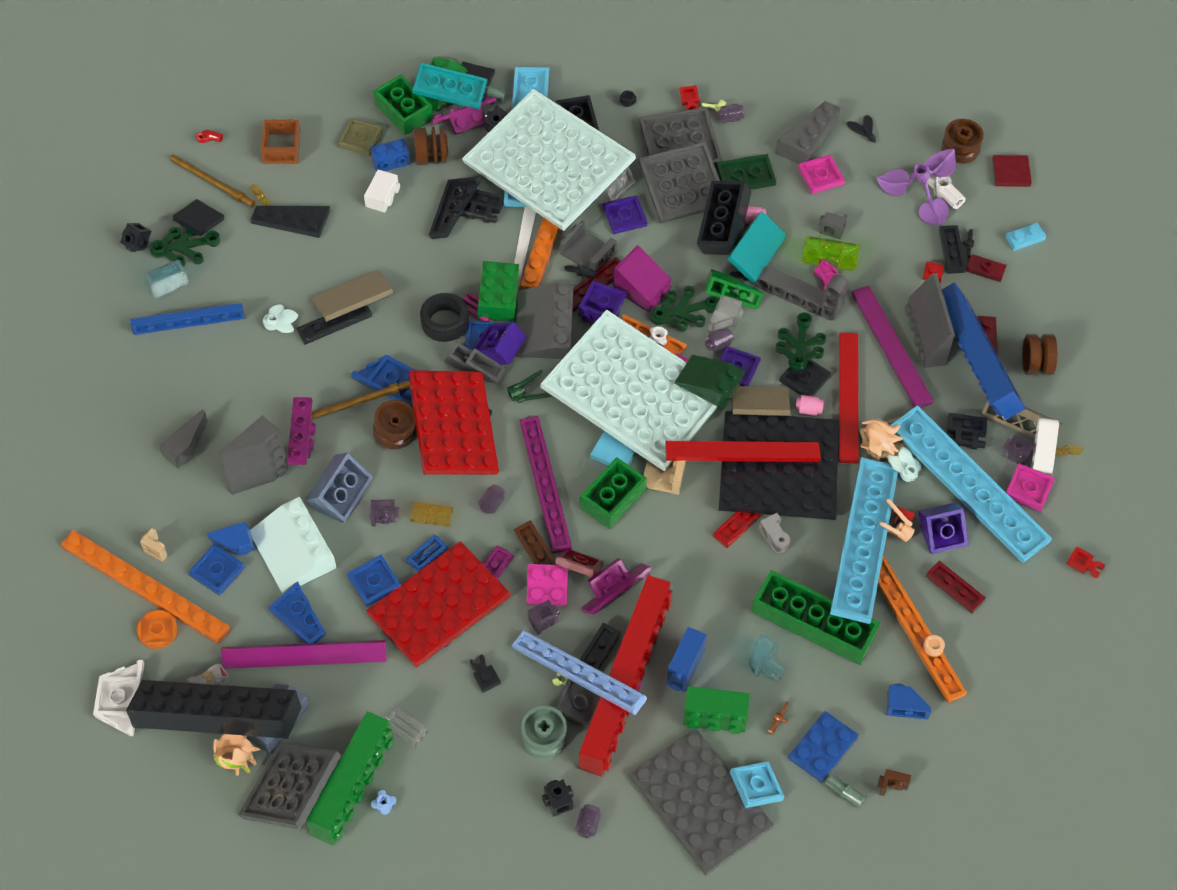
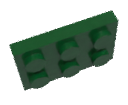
[716,154,776,190]

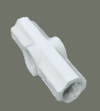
[927,173,966,209]

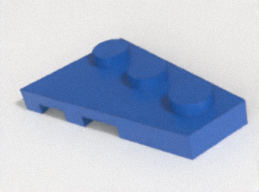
[268,581,326,643]

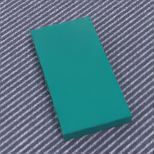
[412,62,488,110]
[727,211,787,283]

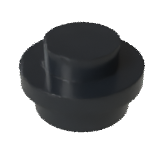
[619,90,636,107]

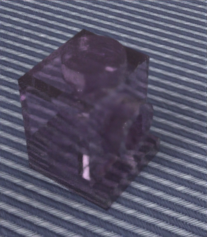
[1003,435,1036,465]
[370,499,399,527]
[527,600,560,635]

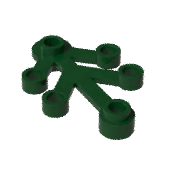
[150,227,220,268]
[650,286,719,332]
[775,312,826,371]

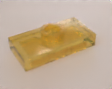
[411,502,453,527]

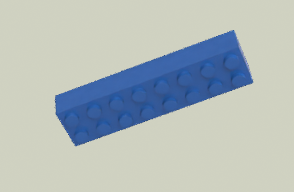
[942,282,1026,420]

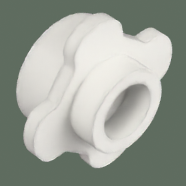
[649,327,668,345]

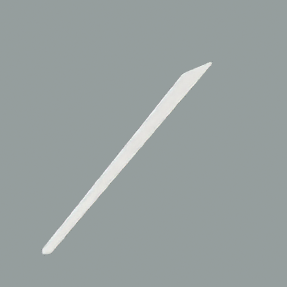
[514,207,536,298]

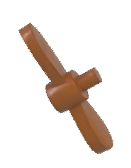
[769,701,789,735]

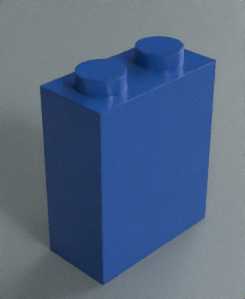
[666,627,707,692]

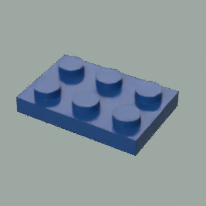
[788,711,859,783]

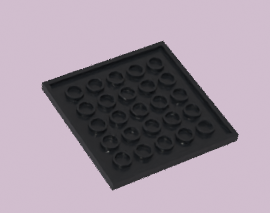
[718,411,839,520]

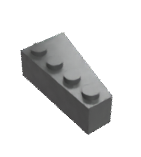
[776,101,840,164]

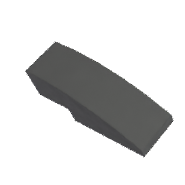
[445,342,506,384]

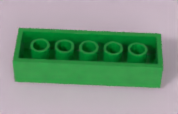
[751,570,881,665]
[306,711,394,846]

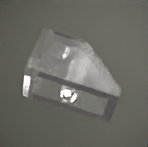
[708,295,744,334]

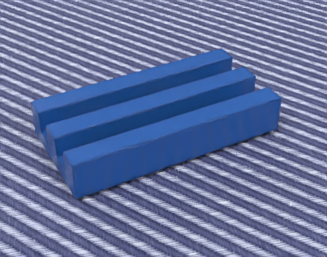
[406,534,449,572]

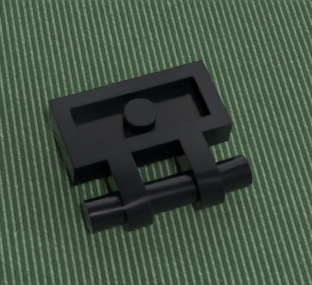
[462,189,504,223]
[947,413,987,450]

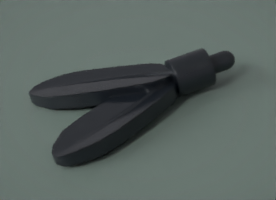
[847,115,876,143]

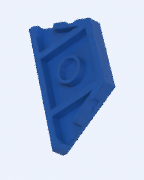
[351,355,415,408]

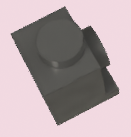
[818,212,848,239]

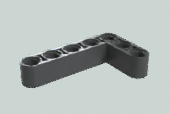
[755,266,848,320]

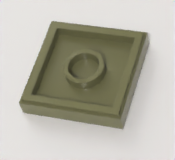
[337,118,383,156]

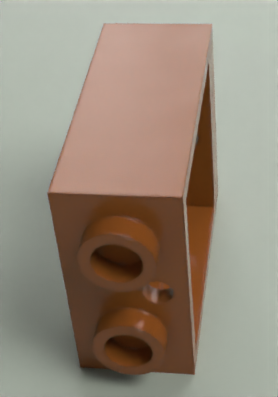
[261,119,301,164]

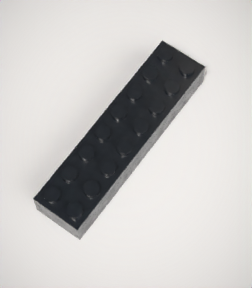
[126,680,302,739]

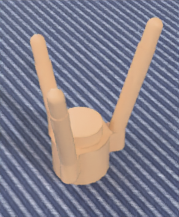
[880,499,915,542]

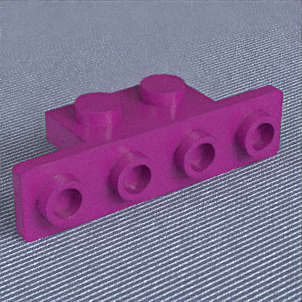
[430,96,497,135]
[287,397,316,465]
[581,558,652,615]

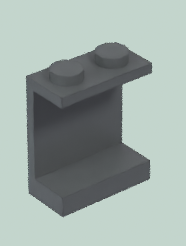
[560,220,617,272]

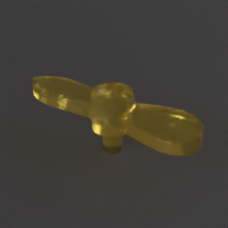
[251,184,271,206]
[1055,445,1083,456]

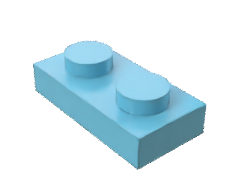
[1005,222,1046,251]

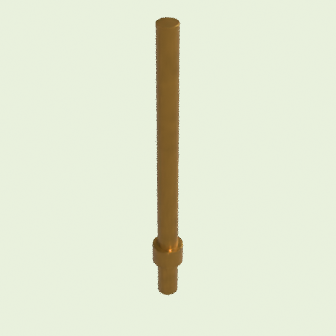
[170,154,256,207]
[311,380,410,420]

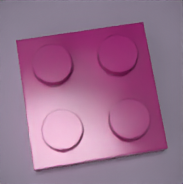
[798,155,845,194]
[1006,463,1055,512]
[527,564,568,606]

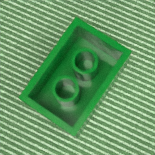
[373,74,433,135]
[477,261,519,322]
[580,457,647,529]
[683,686,750,734]

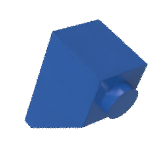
[207,522,255,555]
[887,683,931,720]

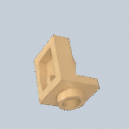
[140,528,167,562]

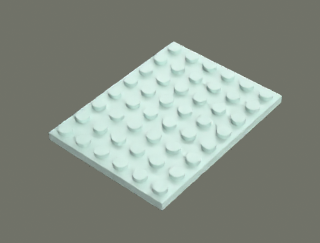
[462,89,636,231]
[540,310,717,472]

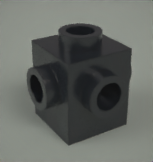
[484,105,508,133]
[120,223,152,252]
[541,779,574,817]

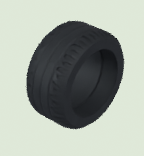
[420,293,469,342]

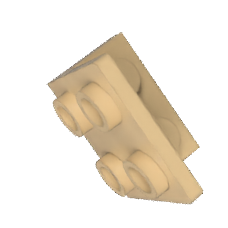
[643,460,686,495]

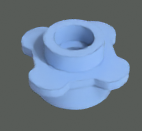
[371,790,396,815]

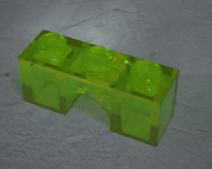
[802,236,860,271]

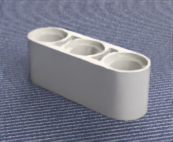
[1031,417,1059,474]

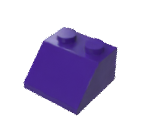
[472,321,526,365]
[918,503,968,554]

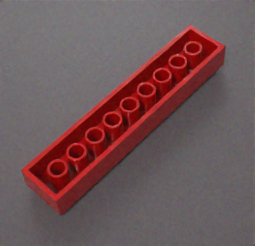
[579,575,673,777]

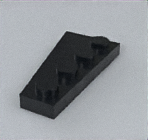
[429,176,481,239]
[251,206,331,238]

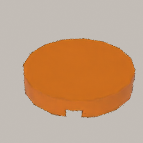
[136,610,178,649]

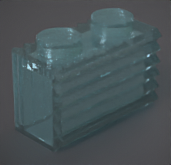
[145,259,189,298]

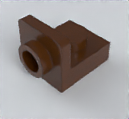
[877,769,911,796]

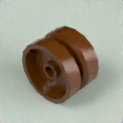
[941,118,984,164]
[1022,334,1058,375]
[373,400,416,449]

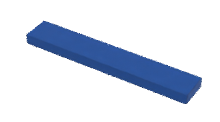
[130,303,245,335]

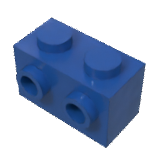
[370,138,410,172]

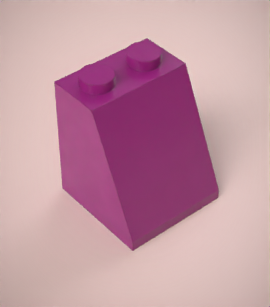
[614,245,671,312]

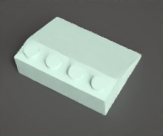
[250,497,336,594]

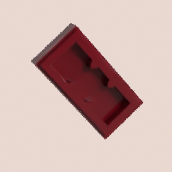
[966,254,1007,282]

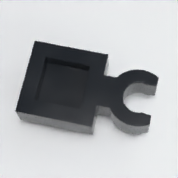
[470,654,501,693]

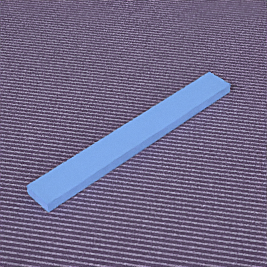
[511,630,647,715]

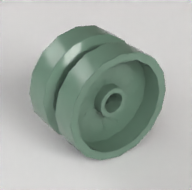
[521,705,567,759]

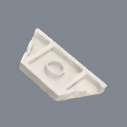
[93,660,145,736]

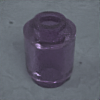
[718,104,744,124]
[705,328,734,352]
[478,484,505,514]
[575,804,601,838]

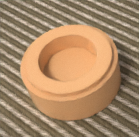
[923,635,945,657]

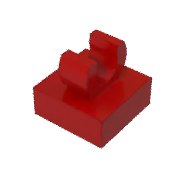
[893,506,916,524]

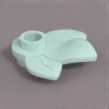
[263,304,298,333]
[887,447,922,482]

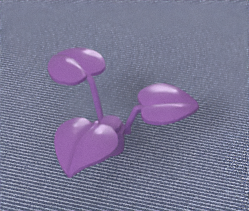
[877,149,956,226]

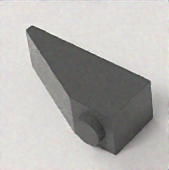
[159,409,208,468]

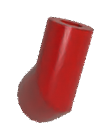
[196,129,223,143]

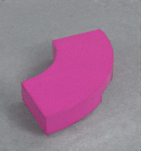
[814,258,838,291]

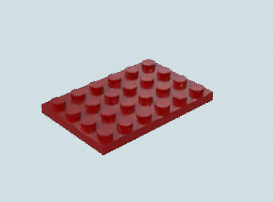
[408,370,499,475]
[366,541,511,668]

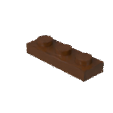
[514,520,557,565]

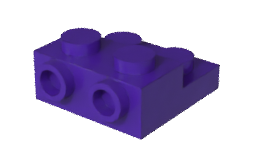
[578,281,627,322]

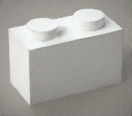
[364,170,400,213]

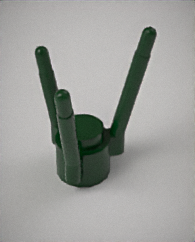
[507,370,552,403]

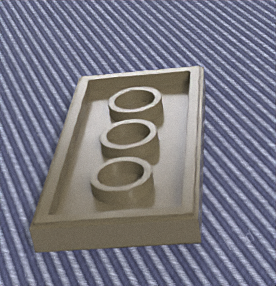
[312,270,393,322]

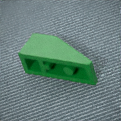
[704,269,764,309]

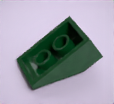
[674,355,745,410]

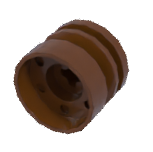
[414,126,448,165]

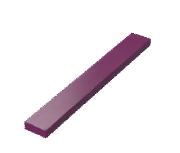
[852,285,934,408]
[520,416,572,554]
[221,640,387,669]

